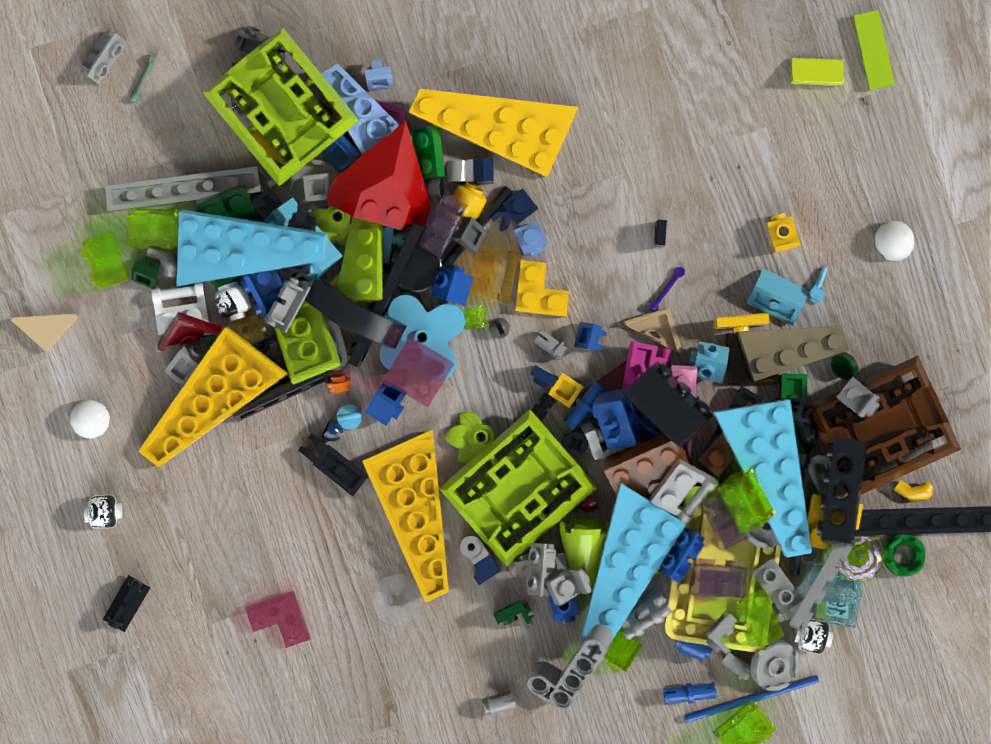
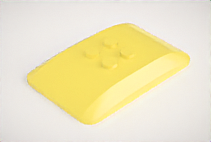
[664,486,781,652]

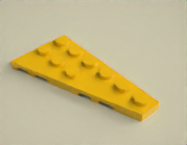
[408,89,578,177]
[138,327,288,467]
[362,429,449,603]

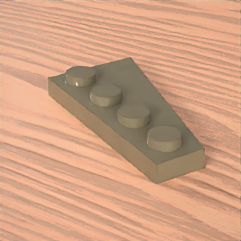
[737,326,850,382]

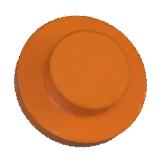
[325,374,351,393]

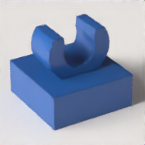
[574,322,607,351]

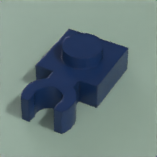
[491,188,538,232]

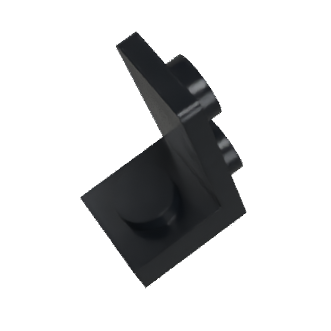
[776,398,818,453]

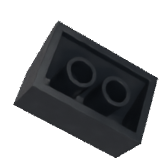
[623,362,714,448]

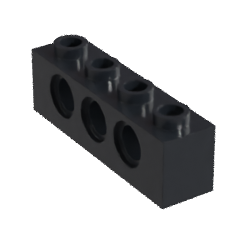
[817,437,867,547]

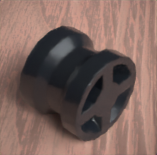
[562,432,588,457]

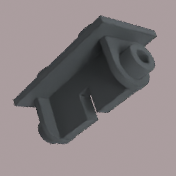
[235,26,286,64]

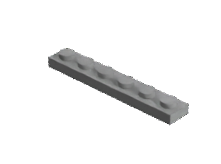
[104,166,261,212]

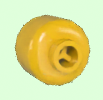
[449,182,486,222]

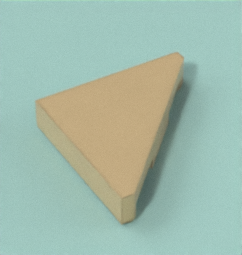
[623,307,683,354]
[11,314,79,352]

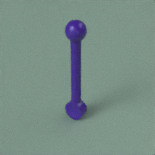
[649,267,685,312]

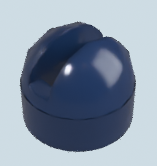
[322,419,343,442]

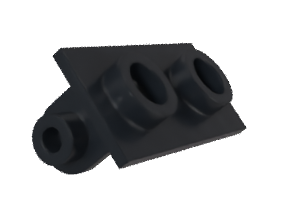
[102,575,151,632]

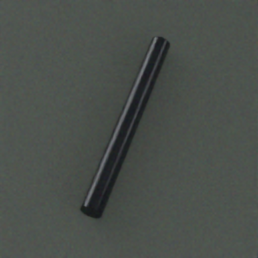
[441,186,512,269]

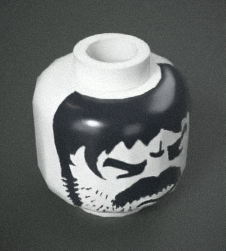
[214,282,251,322]
[84,495,123,529]
[794,618,833,654]

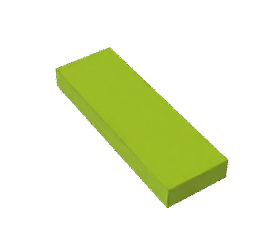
[852,10,895,91]

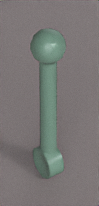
[130,53,158,103]

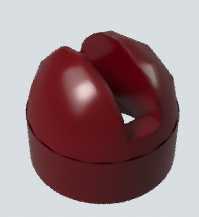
[578,493,599,512]

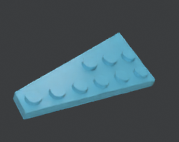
[177,210,328,286]
[712,399,812,557]
[579,482,686,645]

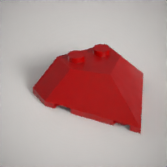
[326,120,431,230]

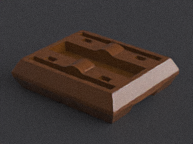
[808,356,961,495]

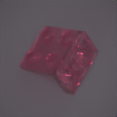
[382,336,454,407]

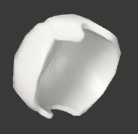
[875,220,914,261]
[69,399,110,439]

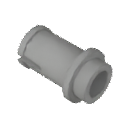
[533,330,568,360]
[721,650,751,680]
[482,692,516,717]

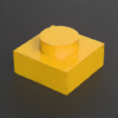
[548,373,583,408]

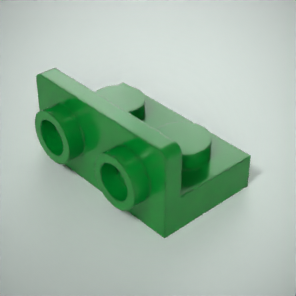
[409,125,445,181]

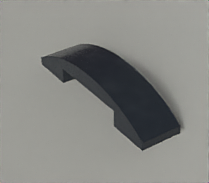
[305,277,407,349]

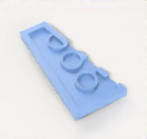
[321,63,413,154]

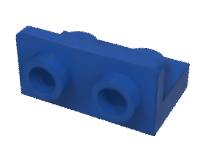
[240,269,283,320]

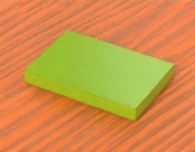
[273,300,341,384]

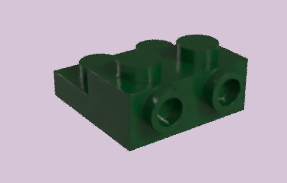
[193,184,259,222]

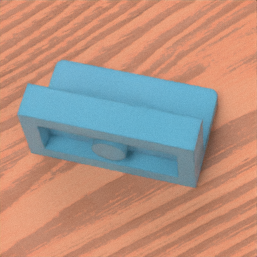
[746,269,809,326]

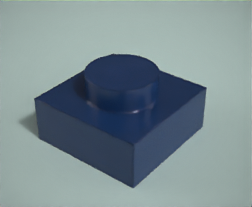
[530,365,558,389]

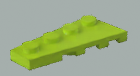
[337,217,383,303]

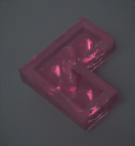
[245,591,311,648]

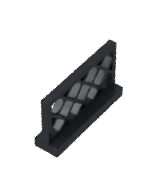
[232,335,330,422]

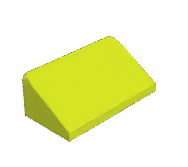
[791,58,844,86]

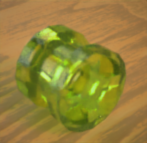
[462,306,490,330]

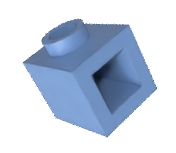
[514,220,548,257]

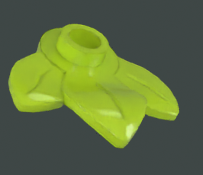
[312,206,352,249]
[445,412,495,463]

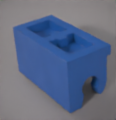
[320,119,361,173]

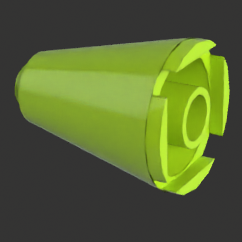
[559,518,610,588]

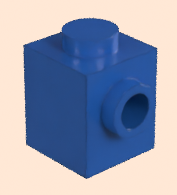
[430,264,474,306]
[365,379,407,426]
[547,594,580,624]

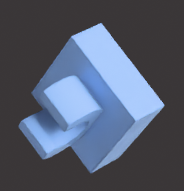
[365,59,394,91]

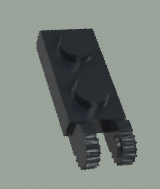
[298,433,369,496]

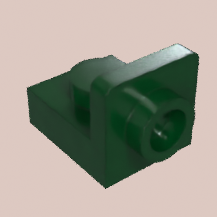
[493,600,535,626]

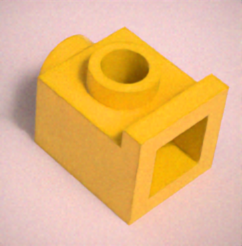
[766,213,801,254]

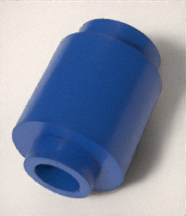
[674,640,713,661]

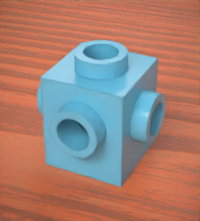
[689,341,729,383]

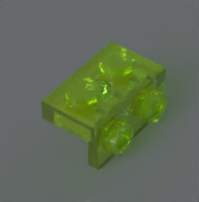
[734,588,785,650]

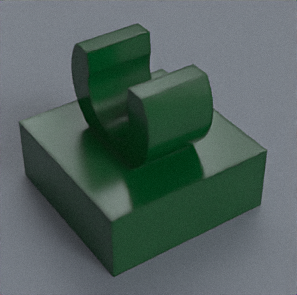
[131,256,161,289]

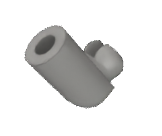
[146,246,177,277]

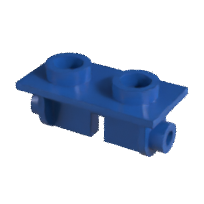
[659,527,705,583]

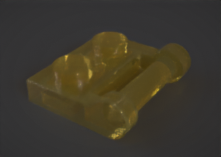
[469,244,523,304]

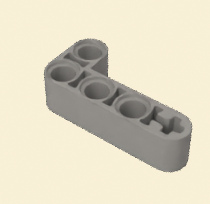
[527,625,613,709]

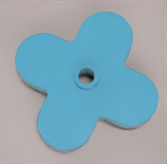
[380,295,465,381]

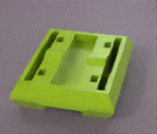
[202,27,359,186]
[439,410,598,567]

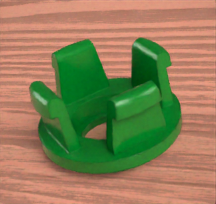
[883,534,926,577]

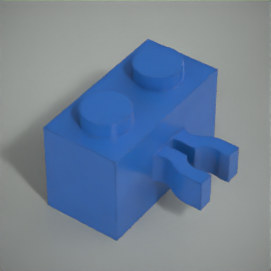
[592,388,643,450]

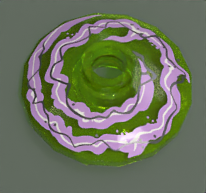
[834,535,884,582]

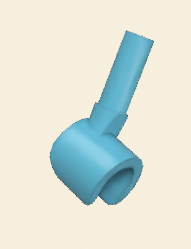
[808,267,828,304]

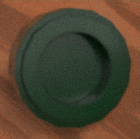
[831,352,859,379]

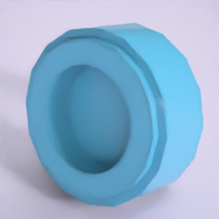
[337,404,362,430]

